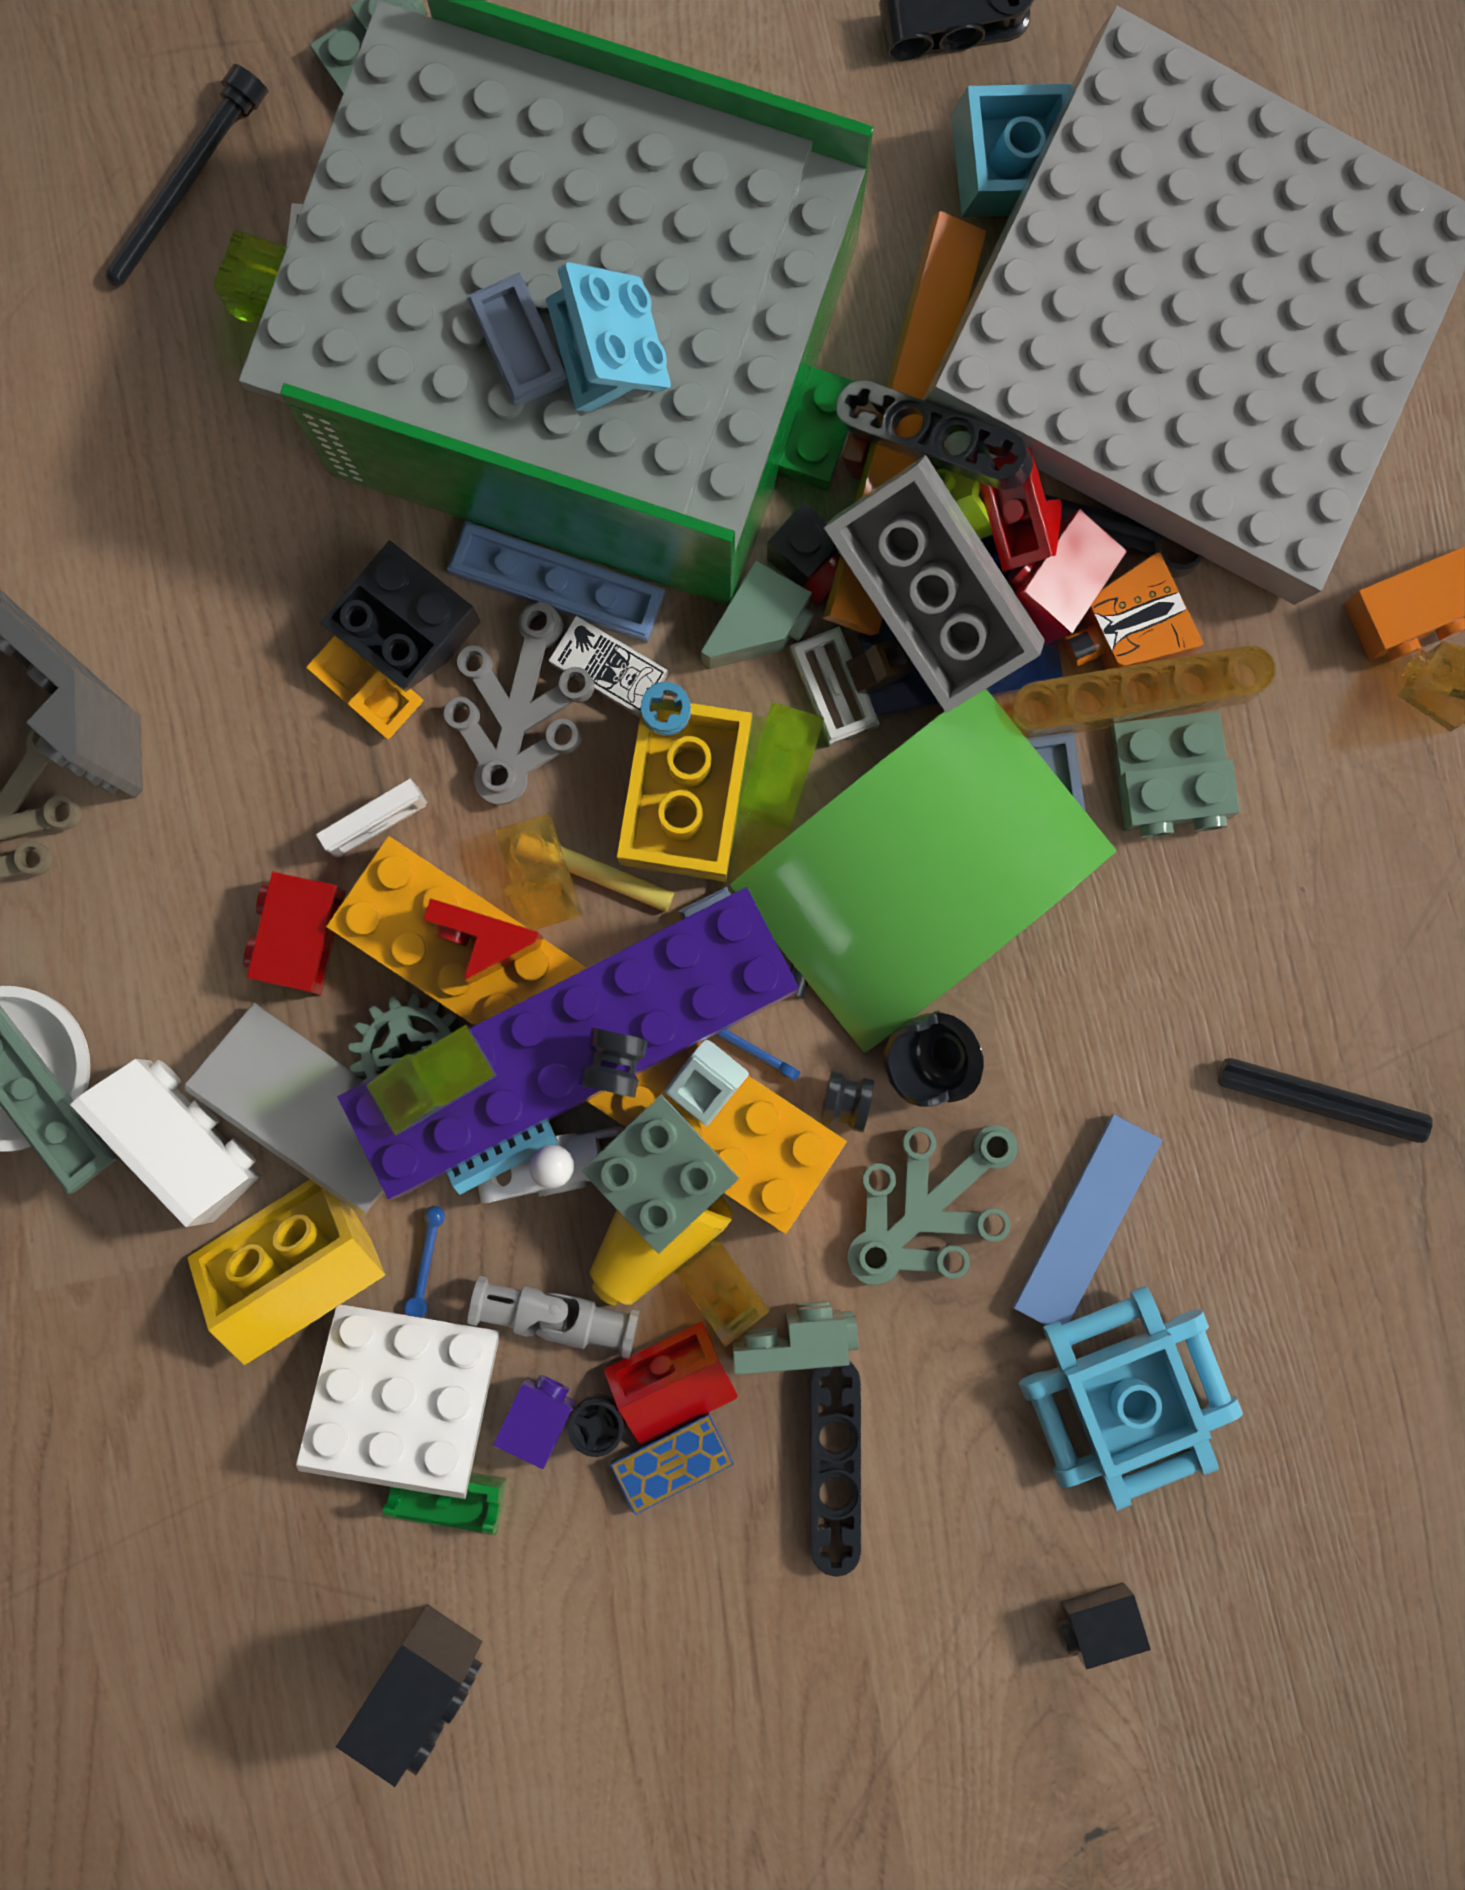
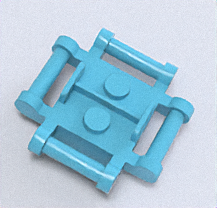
[1019,1286,1243,1511]

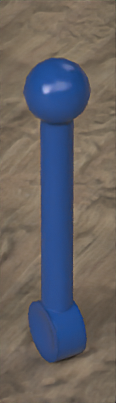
[716,1029,801,1081]
[405,1206,445,1318]

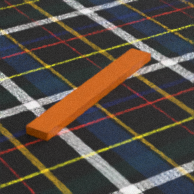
[823,211,987,636]

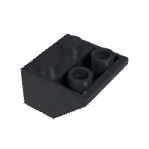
[320,540,481,692]

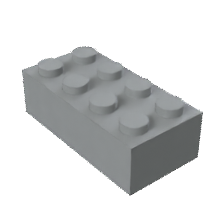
[824,455,1045,713]

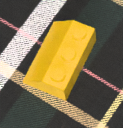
[187,1179,385,1366]

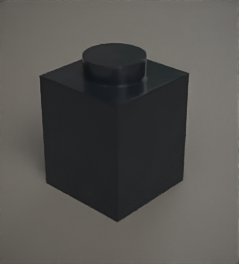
[767,503,841,588]
[1057,1583,1151,1670]

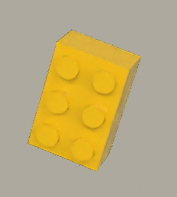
[617,699,752,882]

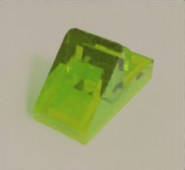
[366,1025,497,1136]

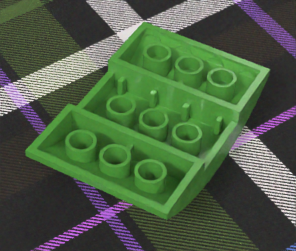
[730,689,1117,1053]

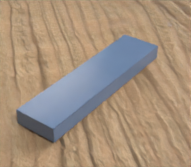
[447,521,666,643]
[1012,1114,1163,1325]

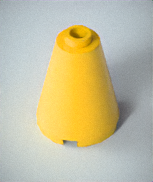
[589,1196,733,1306]

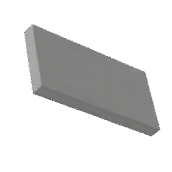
[185,1003,384,1217]

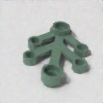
[847,1125,1018,1285]

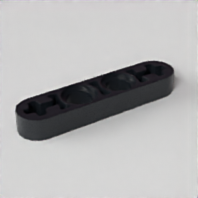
[836,380,1033,490]
[810,1360,861,1577]

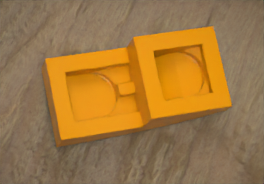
[306,636,424,740]

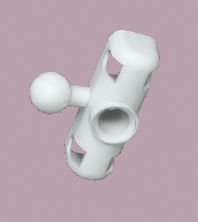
[478,1126,626,1203]

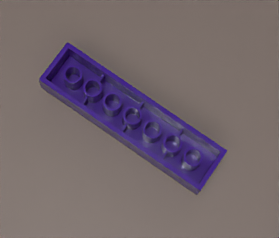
[337,887,799,1200]

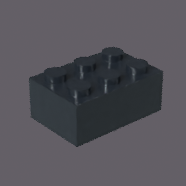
[336,1605,483,1787]

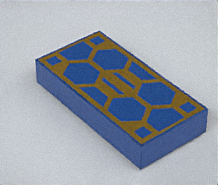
[610,1412,734,1515]

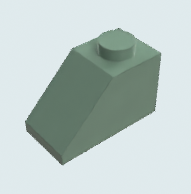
[701,561,815,669]

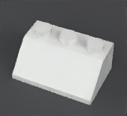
[70,1059,261,1227]

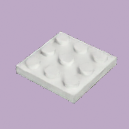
[296,1304,499,1499]

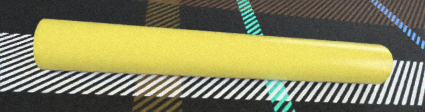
[518,831,675,913]

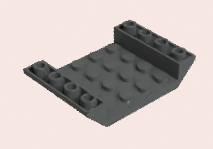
[0,590,143,798]

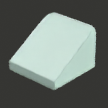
[663,1040,749,1127]

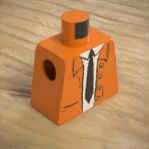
[1063,552,1204,678]

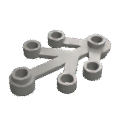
[444,602,594,805]

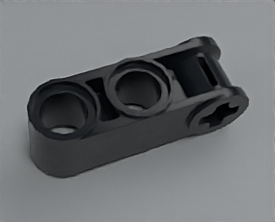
[879,0,1034,61]

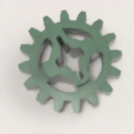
[349,994,462,1083]

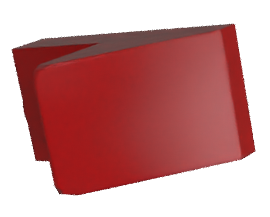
[979,447,1062,572]
[423,898,543,984]

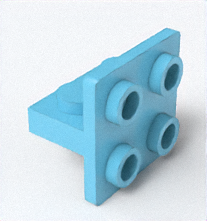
[545,262,671,412]

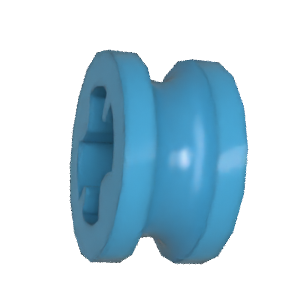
[641,682,691,736]

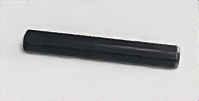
[1218,1058,1433,1143]

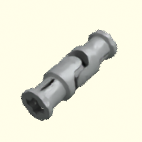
[467,1275,640,1359]

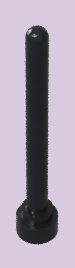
[105,64,269,287]

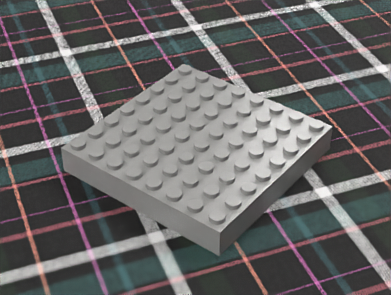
[923,5,1465,605]

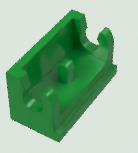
[383,1472,507,1535]

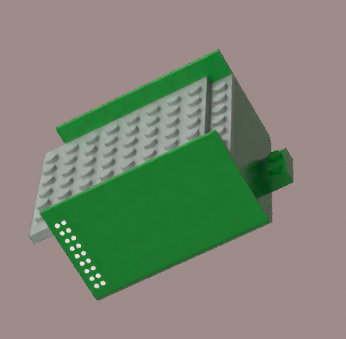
[239,0,874,606]

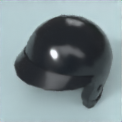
[885,1010,984,1107]

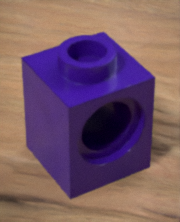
[493,1375,576,1469]

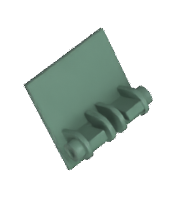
[582,1094,739,1254]

